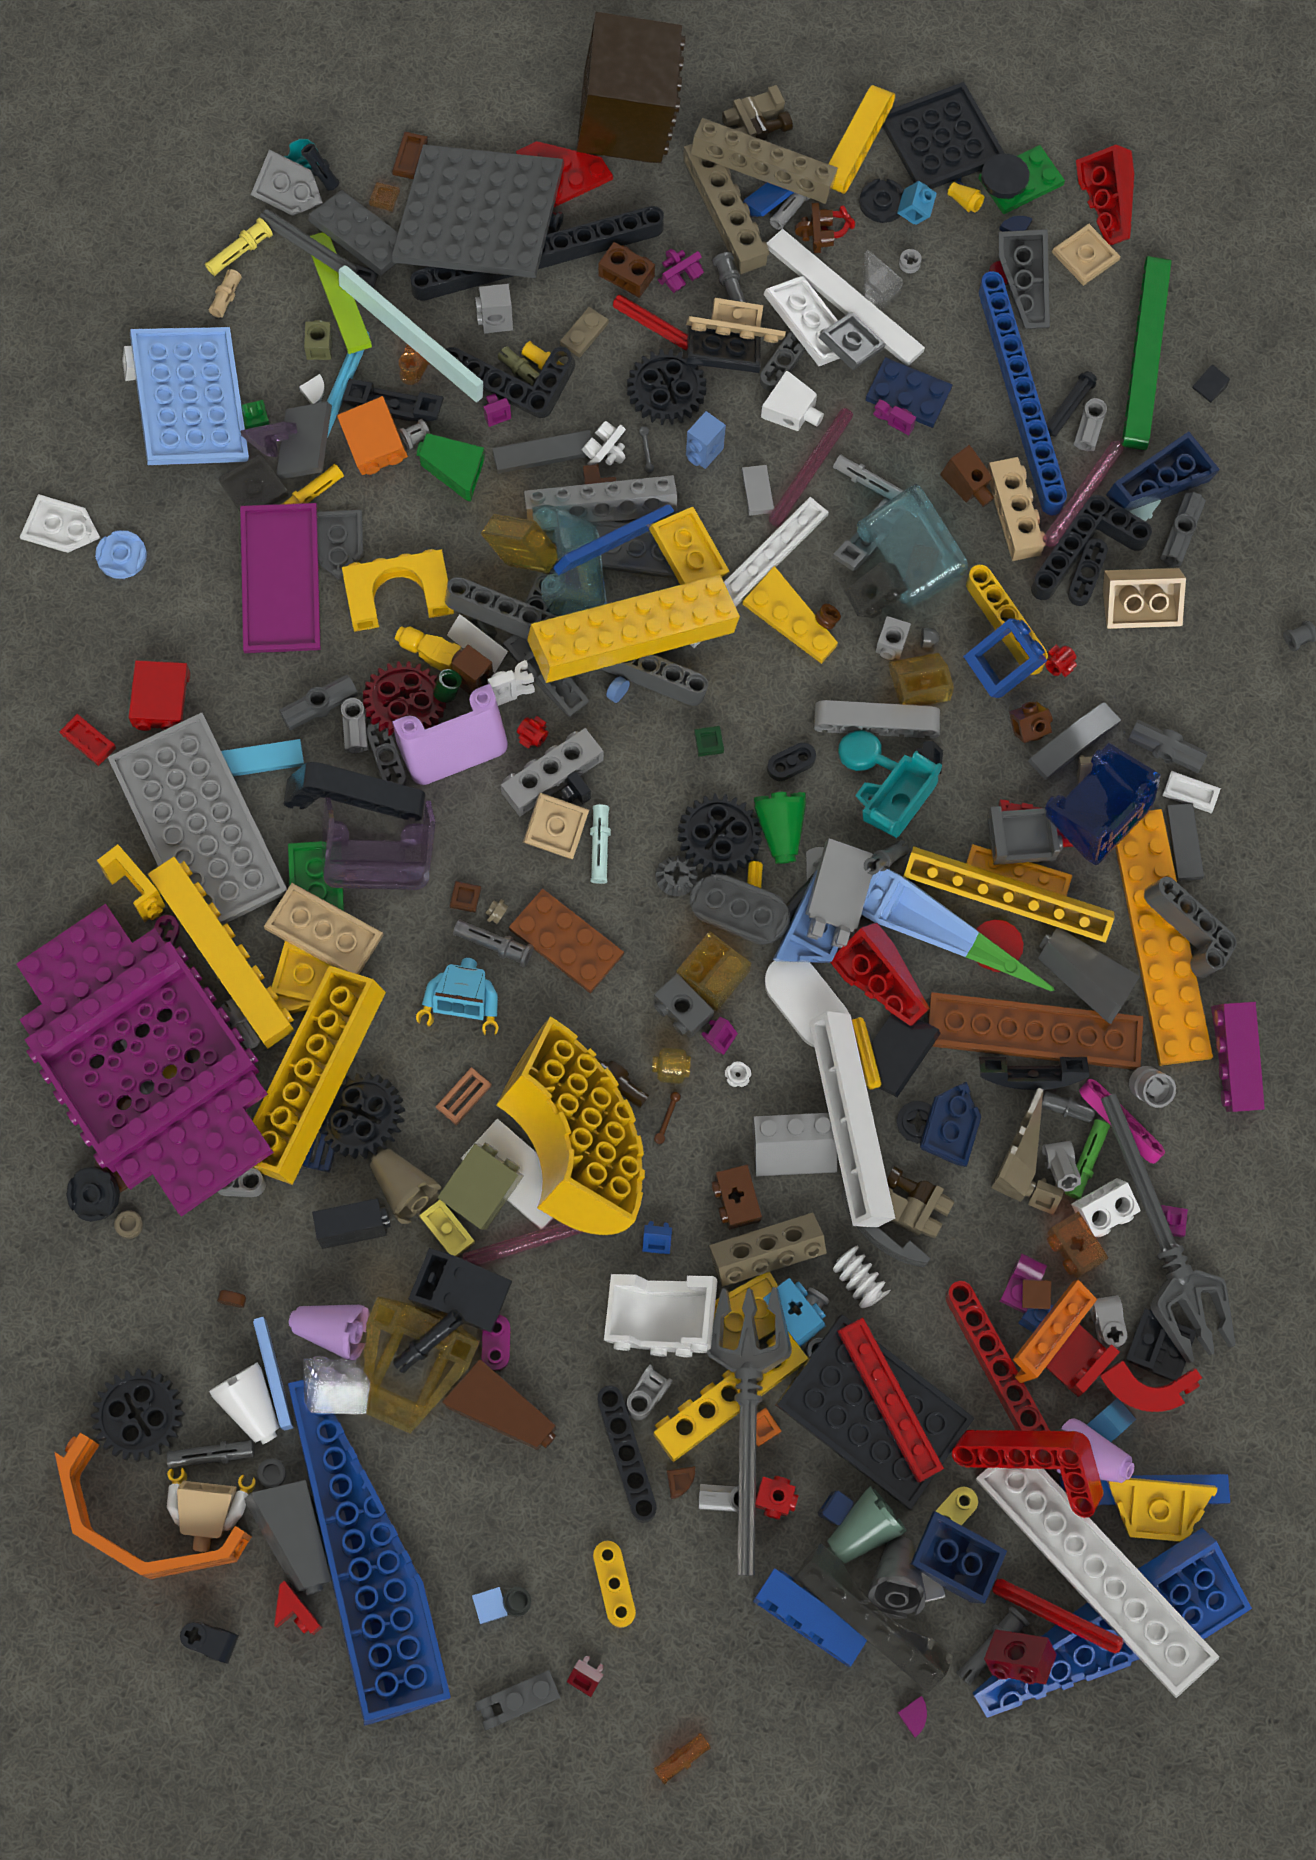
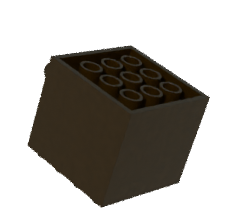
[576,12,685,163]

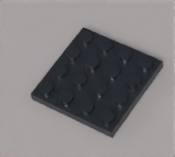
[882,82,1004,189]

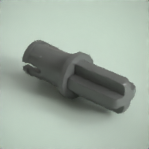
[1042,1091,1095,1122]

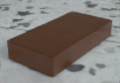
[392,132,428,179]

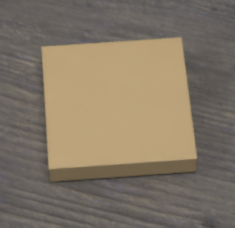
[1052,224,1121,286]
[523,793,589,859]

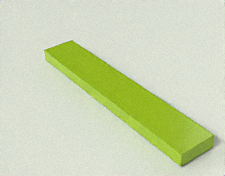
[310,232,372,354]

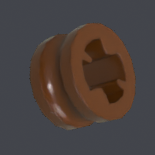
[815,604,841,629]

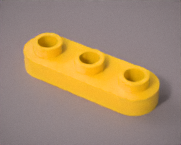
[593,1541,636,1628]

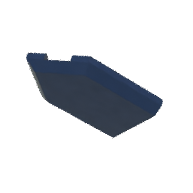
[920,1082,981,1167]

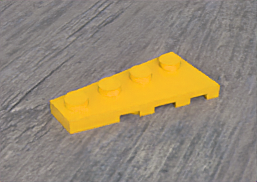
[742,566,838,664]

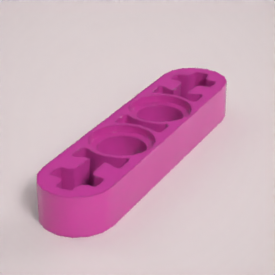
[1079,1079,1165,1164]

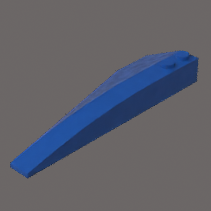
[973,1528,1252,1718]

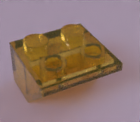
[889,653,954,706]
[676,931,751,1011]

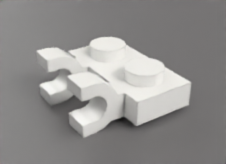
[488,660,535,706]

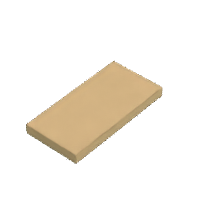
[264,883,383,975]

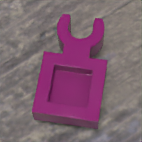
[873,400,916,436]

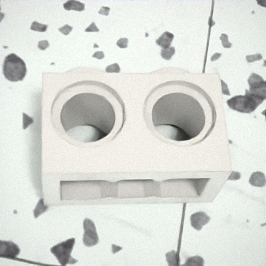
[1071,1178,1141,1237]

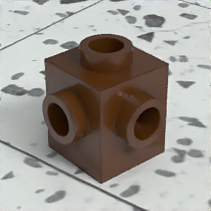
[1009,701,1053,743]

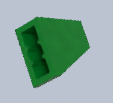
[417,433,485,502]

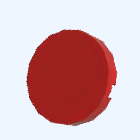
[976,919,1024,972]

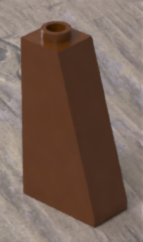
[443,1360,557,1450]

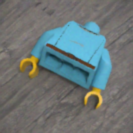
[416,958,498,1035]

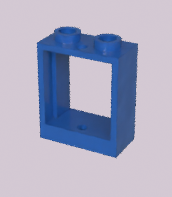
[963,618,1047,698]

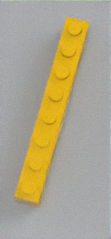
[903,846,1114,943]
[148,856,295,1048]

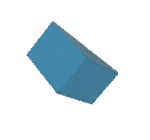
[1086,1398,1136,1442]

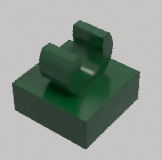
[694,726,724,757]

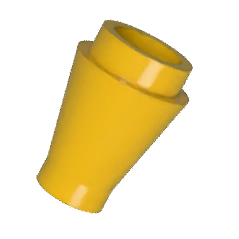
[947,182,985,213]

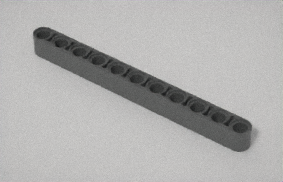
[445,577,709,706]

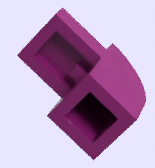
[1000,1253,1047,1314]

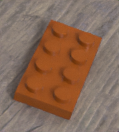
[509,888,624,994]

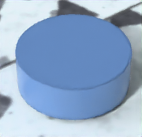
[606,676,630,703]

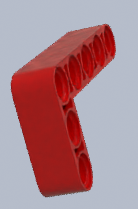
[952,1430,1103,1518]

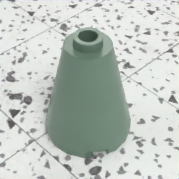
[827,1486,907,1563]

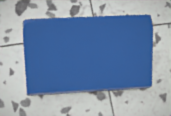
[743,182,794,217]

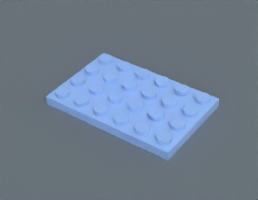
[130,327,249,465]

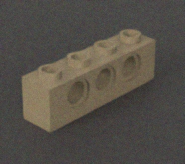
[709,1213,827,1287]

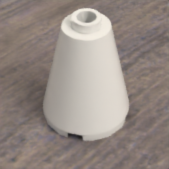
[209,1362,280,1444]

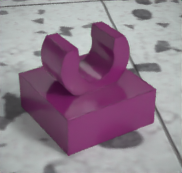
[483,393,511,427]
[701,1017,738,1055]
[1161,1205,1188,1237]

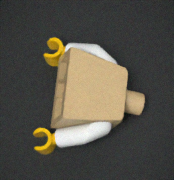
[167,1468,256,1552]

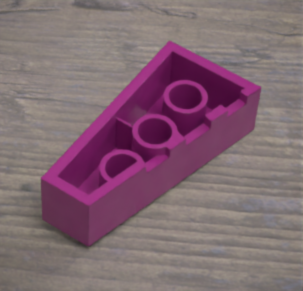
[1211,1002,1265,1112]

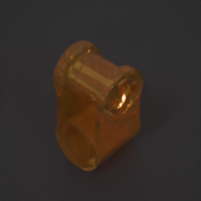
[399,344,430,385]

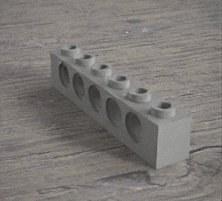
[524,475,677,530]

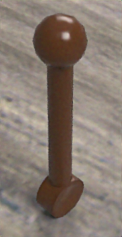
[654,1092,681,1144]

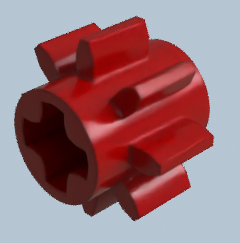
[1045,644,1077,677]
[517,716,549,749]

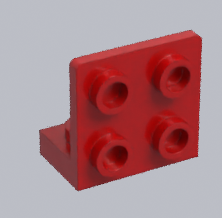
[1045,1324,1120,1397]

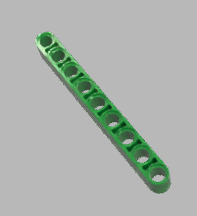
[1121,256,1171,451]

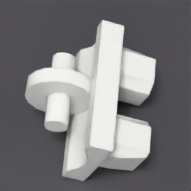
[581,421,626,465]

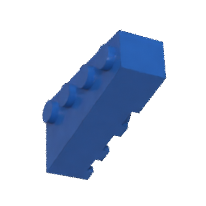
[753,1568,870,1667]

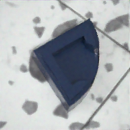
[999,216,1032,232]

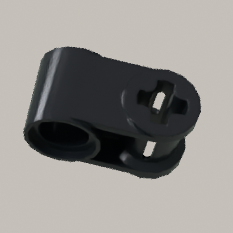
[180,1622,239,1664]

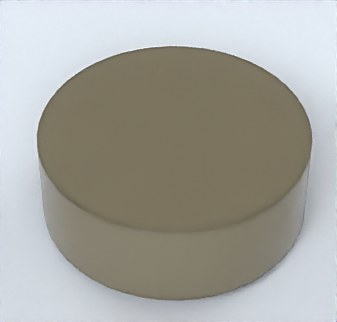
[114,1210,143,1239]

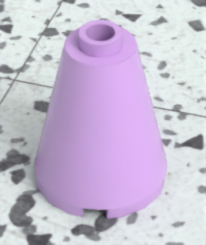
[289,1304,370,1360]
[1054,1418,1134,1483]

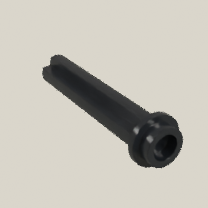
[1047,371,1097,437]

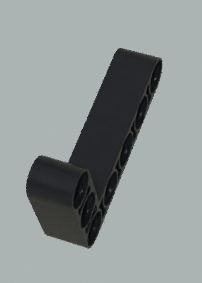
[445,347,576,418]
[1031,495,1152,600]
[283,762,426,821]

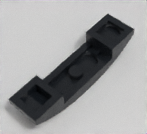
[342,378,444,422]
[979,1057,1089,1090]

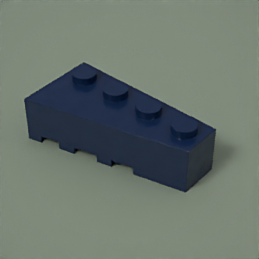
[1106,431,1220,511]

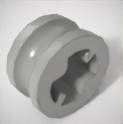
[899,249,922,273]

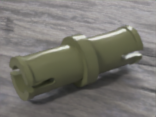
[498,346,540,386]

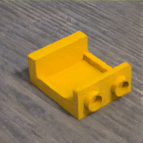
[97,844,165,922]

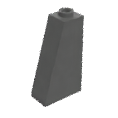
[1038,927,1140,1024]
[245,1480,331,1595]

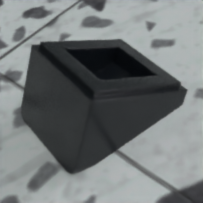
[1192,365,1230,403]

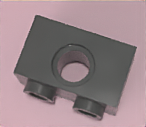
[654,973,714,1038]

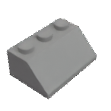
[752,1113,837,1177]

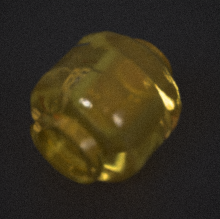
[652,1048,691,1084]

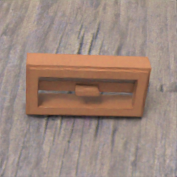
[436,1067,492,1125]

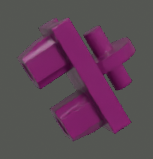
[658,249,704,293]

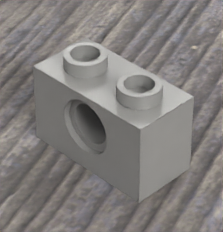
[475,284,513,334]

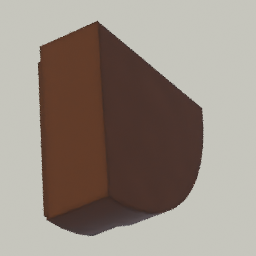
[667,1466,695,1500]

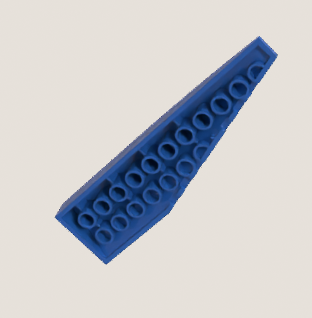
[288,1377,451,1726]

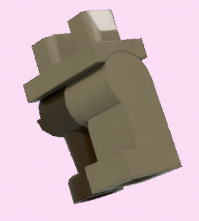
[722,85,793,141]
[887,1166,954,1238]

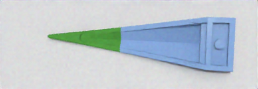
[861,868,1055,991]

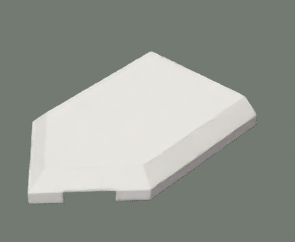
[20,494,100,553]

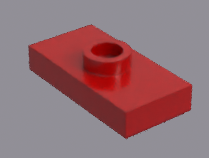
[59,714,116,766]

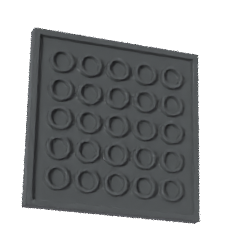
[392,144,564,278]

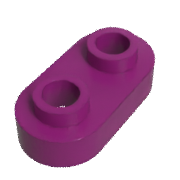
[482,1315,511,1371]

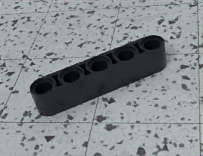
[597,1386,657,1523]

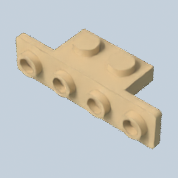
[686,298,786,343]

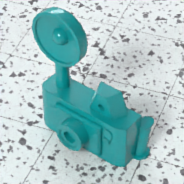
[838,730,942,838]

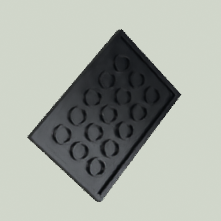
[775,1314,974,1509]

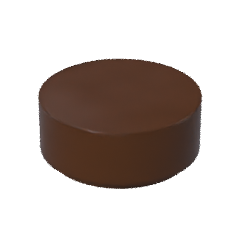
[217,1290,246,1308]

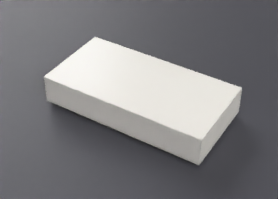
[1162,771,1221,813]

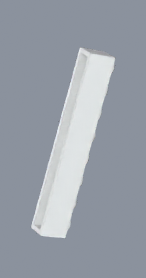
[809,1011,895,1227]

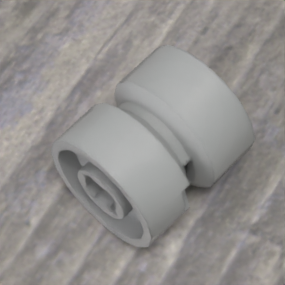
[1129,1066,1176,1108]

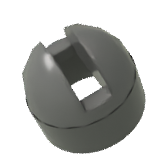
[921,628,940,648]

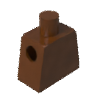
[940,445,995,507]

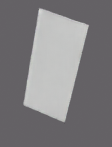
[447,614,508,673]

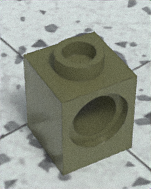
[304,320,332,360]

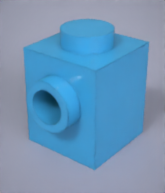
[897,181,937,225]

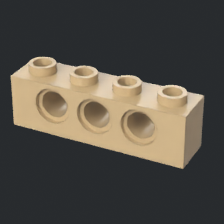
[987,457,1046,561]

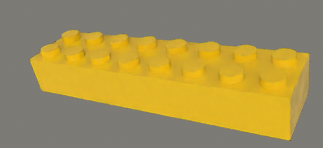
[527,575,740,683]
[252,965,386,1185]

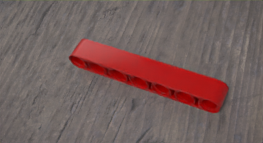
[945,1281,1050,1431]

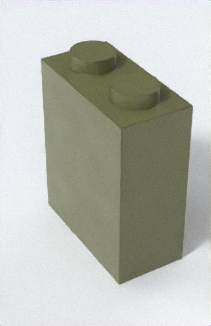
[437,1143,524,1230]

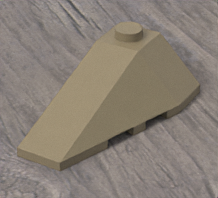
[991,1088,1043,1202]

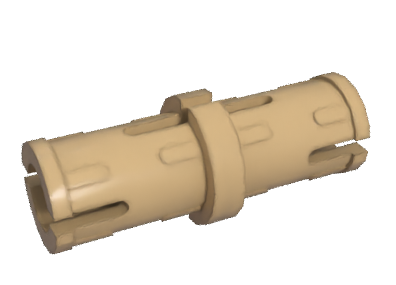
[209,269,242,318]

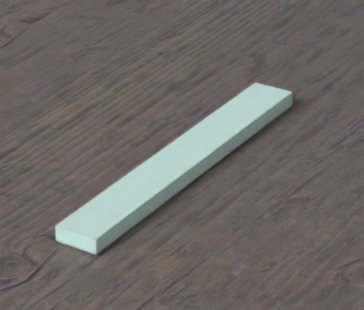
[339,265,483,402]

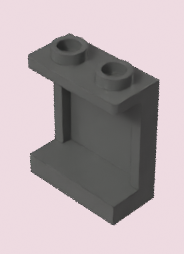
[987,803,1063,865]

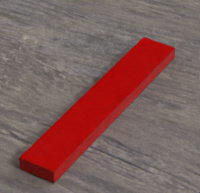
[837,1317,944,1482]

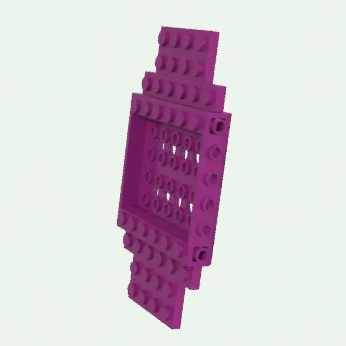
[16,903,274,1217]

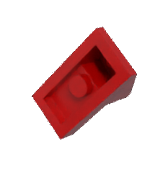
[274,1581,323,1635]

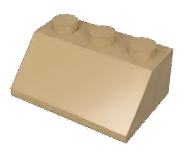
[1103,568,1186,629]

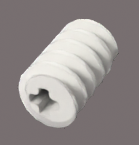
[833,1245,891,1308]

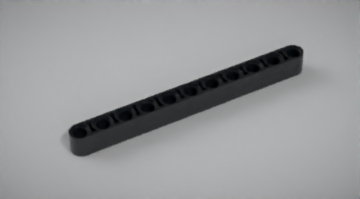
[410,206,664,301]

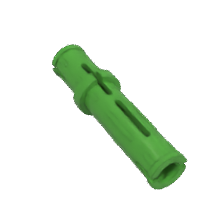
[1065,1119,1111,1200]

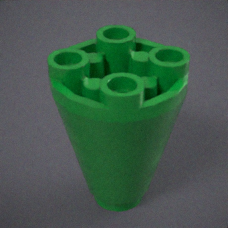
[754,792,806,864]

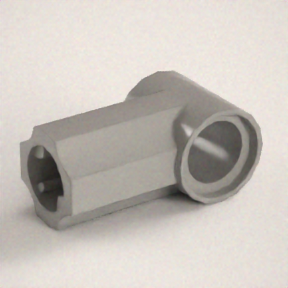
[1074,398,1107,451]
[341,698,368,753]
[1042,1141,1081,1192]
[699,1484,739,1512]

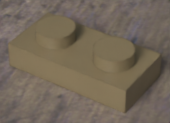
[560,307,609,358]

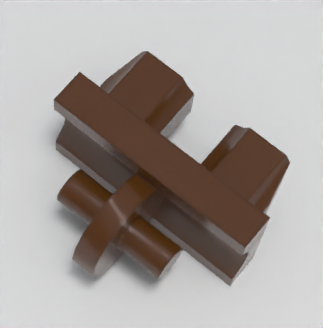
[795,203,834,253]

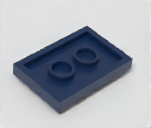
[865,357,953,428]

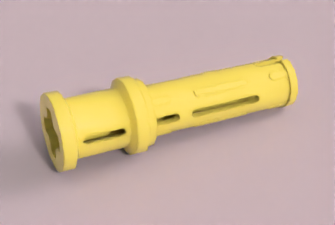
[205,218,273,277]

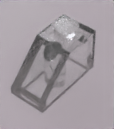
[863,250,903,310]

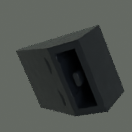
[408,1248,512,1333]

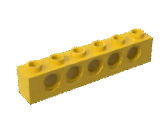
[653,1332,808,1462]

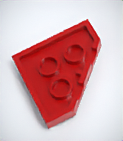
[516,141,613,208]

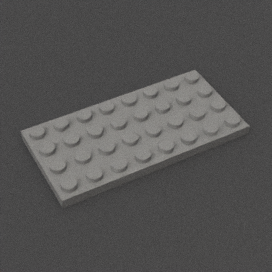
[108,713,287,925]

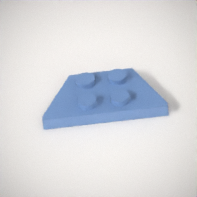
[773,870,838,963]

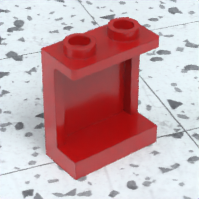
[129,661,190,731]

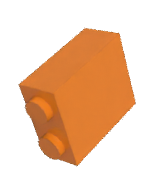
[337,396,408,475]

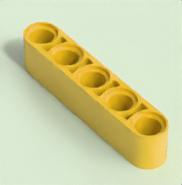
[829,85,895,194]
[966,565,1048,675]

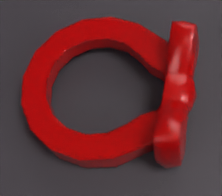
[821,205,855,238]

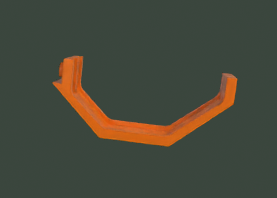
[54,1433,252,1579]

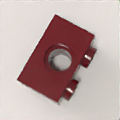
[984,1629,1057,1685]

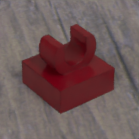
[567,1656,604,1697]

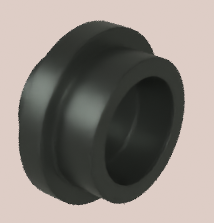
[503,1587,531,1617]

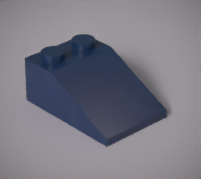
[910,1511,1007,1604]

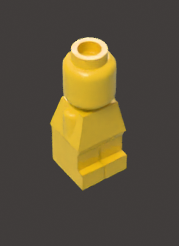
[395,626,462,671]

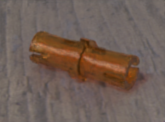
[653,1733,711,1785]

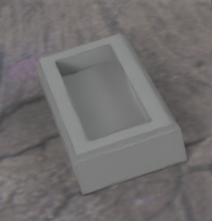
[742,465,774,516]

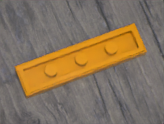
[966,844,1072,896]

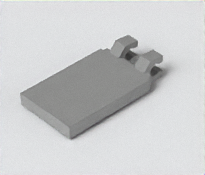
[805,838,873,948]

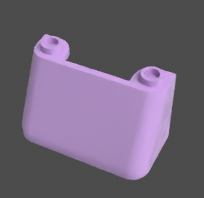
[392,684,508,785]

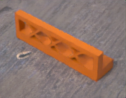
[1013,1280,1097,1383]

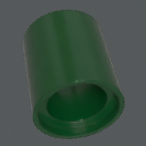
[433,669,462,703]

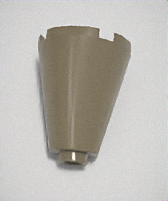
[370,1149,442,1224]

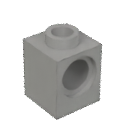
[876,616,911,660]

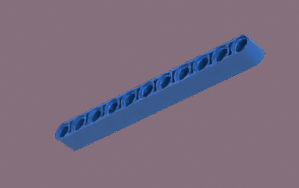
[979,271,1067,515]

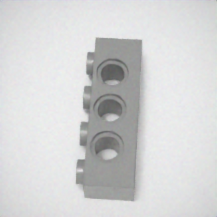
[501,728,604,817]

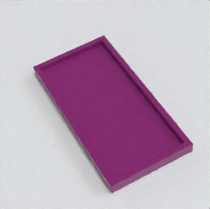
[240,503,321,653]

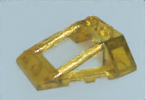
[360,1296,480,1434]

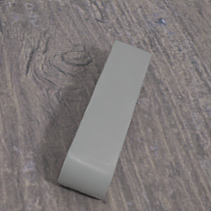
[814,700,940,738]

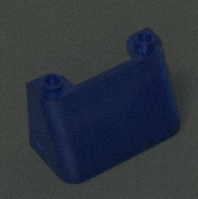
[1045,743,1161,865]

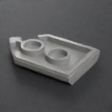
[251,150,323,216]

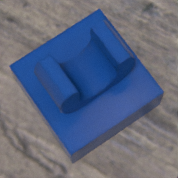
[642,1221,672,1254]

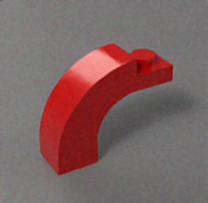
[1099,1360,1202,1412]

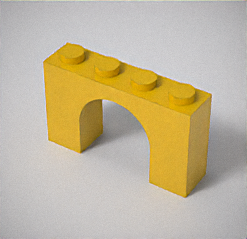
[342,549,454,632]

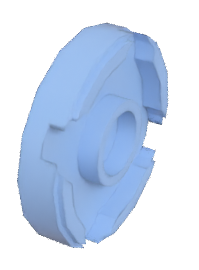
[95,531,147,579]

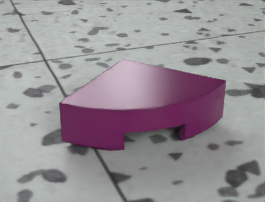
[898,1696,927,1738]

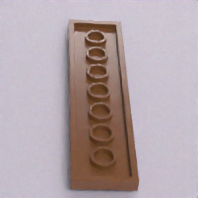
[928,992,1143,1070]

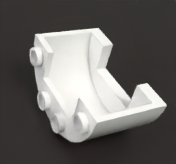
[604,1274,717,1357]

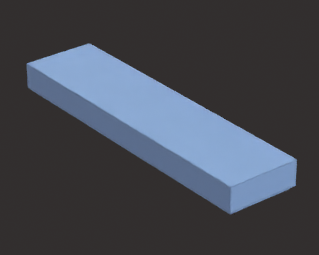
[253,1317,294,1431]

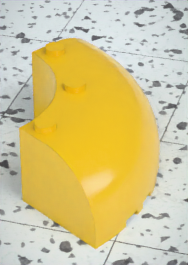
[496,1016,645,1235]

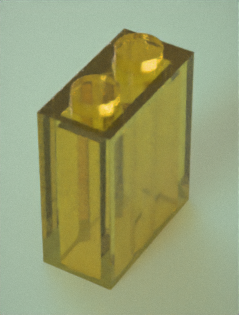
[481,514,561,573]

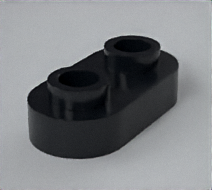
[767,743,816,781]

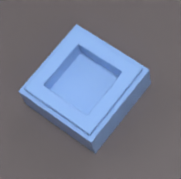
[472,1587,508,1624]

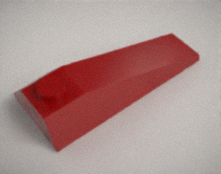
[1076,145,1134,245]
[830,923,930,1026]

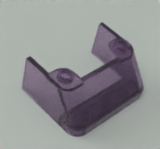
[322,797,436,890]

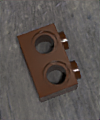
[598,242,655,298]

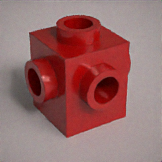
[756,1476,799,1520]

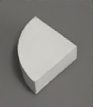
[299,374,324,404]

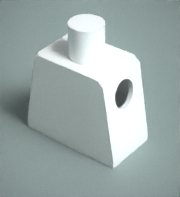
[761,371,824,431]

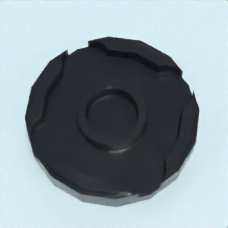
[981,153,1030,199]
[859,179,904,223]
[66,1166,120,1222]

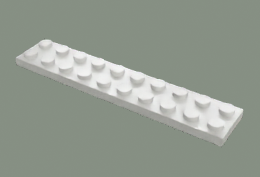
[976,1468,1219,1698]

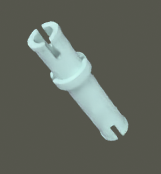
[590,804,611,884]

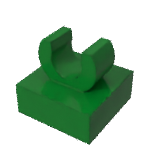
[241,400,270,431]

